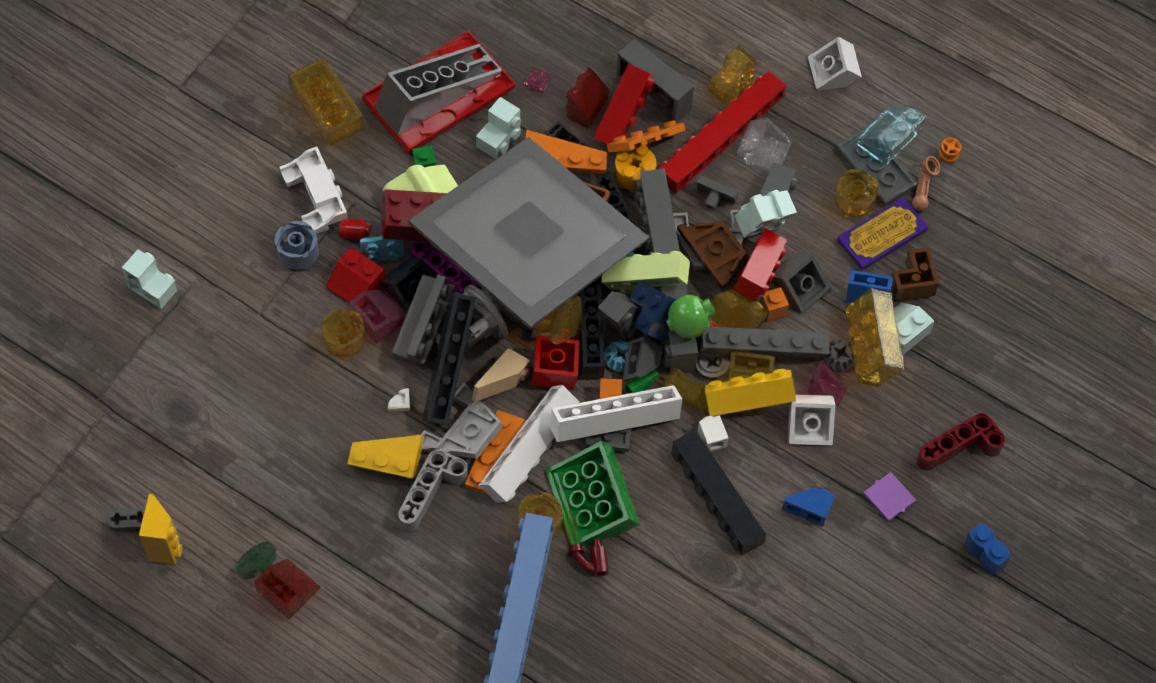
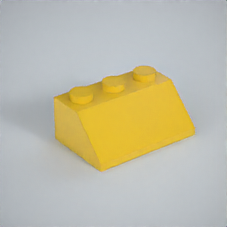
[139,494,182,565]

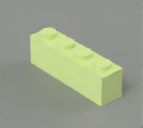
[602,251,690,290]

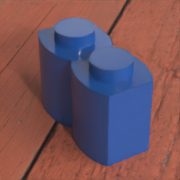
[965,523,1011,575]

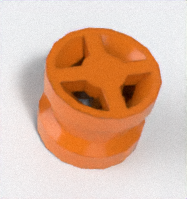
[939,138,961,164]

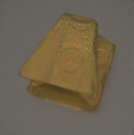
[534,295,582,345]

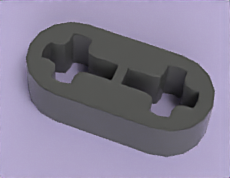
[107,508,145,532]

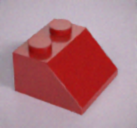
[326,247,385,311]

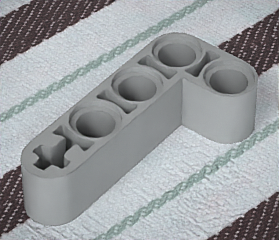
[398,450,468,532]

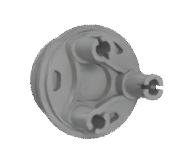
[444,285,519,349]

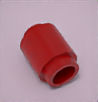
[340,219,371,240]

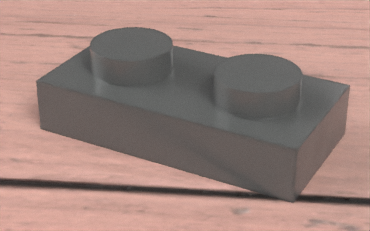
[585,429,631,452]

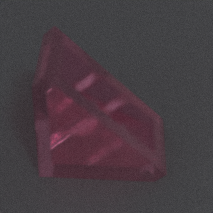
[808,359,847,405]

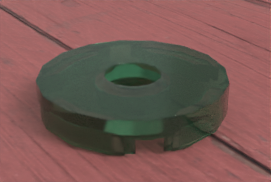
[235,542,277,579]

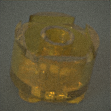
[834,169,879,217]
[322,309,366,360]
[518,492,563,541]

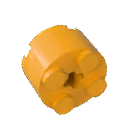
[614,145,656,193]

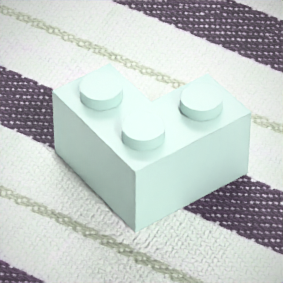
[476,97,521,159]
[122,249,177,309]

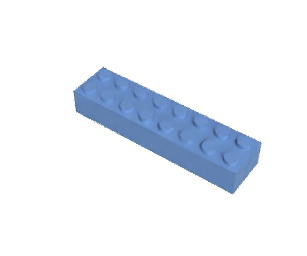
[484,512,554,683]

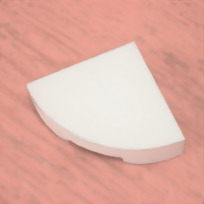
[388,388,410,412]

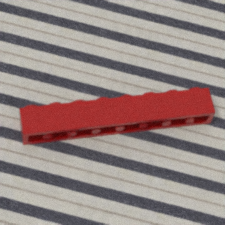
[659,71,787,194]

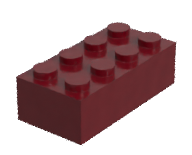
[380,189,447,242]

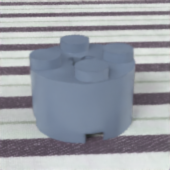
[275,221,319,270]

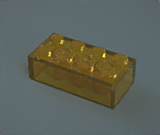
[288,57,365,146]
[845,288,905,387]

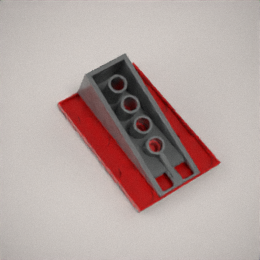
[361,30,516,154]

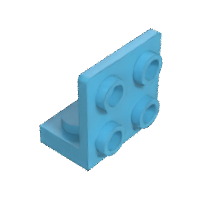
[360,236,405,263]

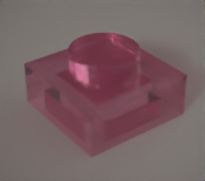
[525,67,551,93]

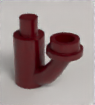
[568,539,609,577]

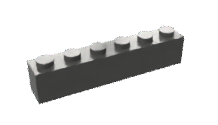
[697,327,829,360]

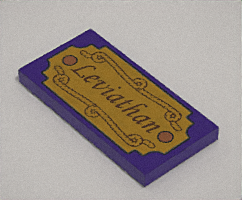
[837,198,928,270]

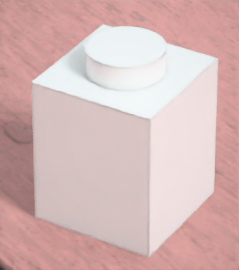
[698,415,728,452]

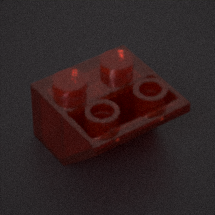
[566,67,609,129]
[254,559,320,620]

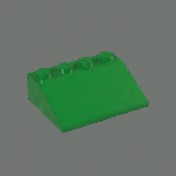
[545,441,640,546]

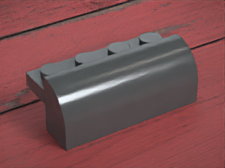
[392,274,455,365]

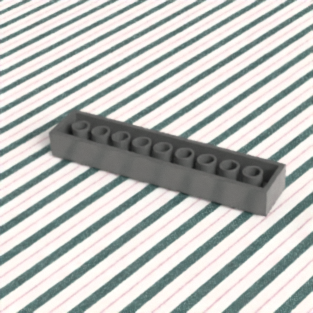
[635,169,698,375]

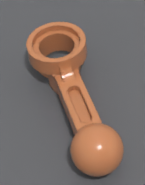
[912,156,941,211]

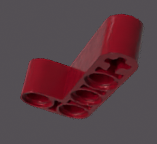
[917,413,1005,470]

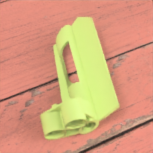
[383,165,458,193]

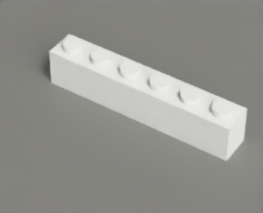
[478,385,580,503]
[550,385,682,442]

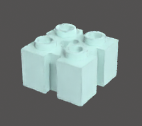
[735,190,797,238]

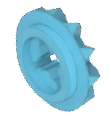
[604,340,630,372]

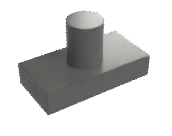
[697,175,739,210]

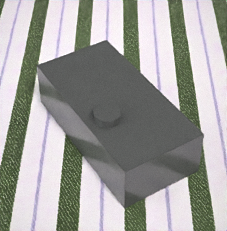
[616,39,694,122]

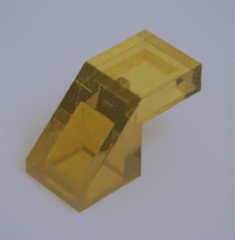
[663,368,708,413]

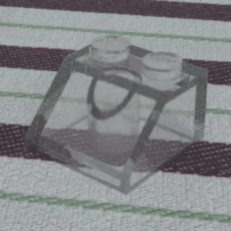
[737,117,792,172]

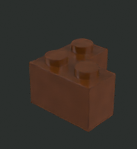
[891,247,939,301]

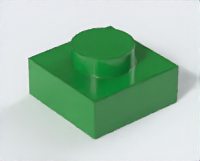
[412,146,436,167]

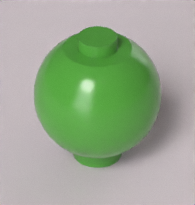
[666,295,716,338]

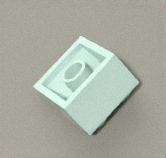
[871,302,934,357]

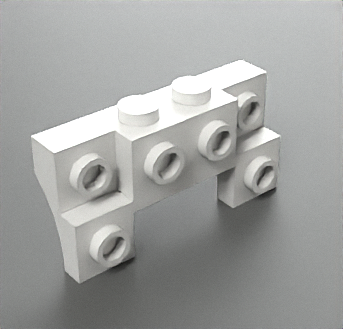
[280,147,348,234]

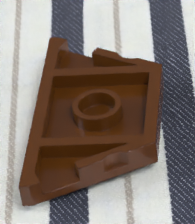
[677,221,746,290]

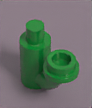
[625,370,665,394]

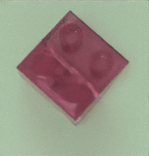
[349,289,407,344]

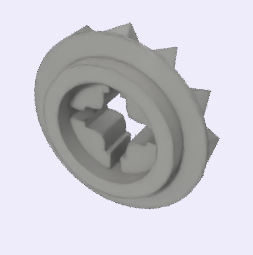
[696,353,729,379]

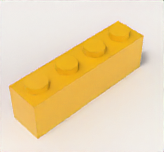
[705,369,796,416]

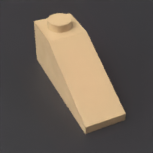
[471,348,530,402]

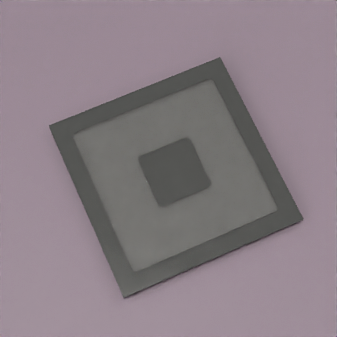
[408,137,649,329]

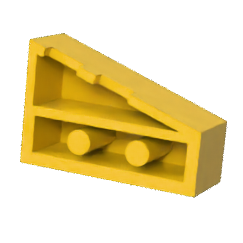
[347,435,425,480]

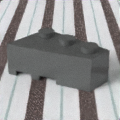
[598,291,643,342]

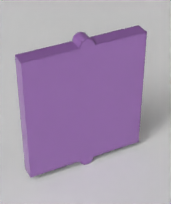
[863,472,916,522]

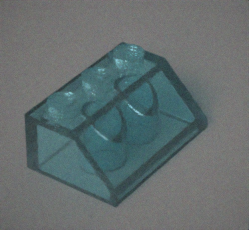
[853,106,926,165]

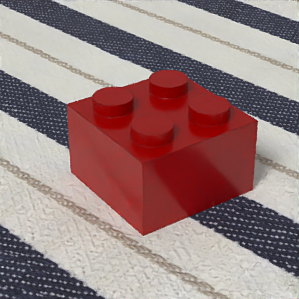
[531,336,579,390]

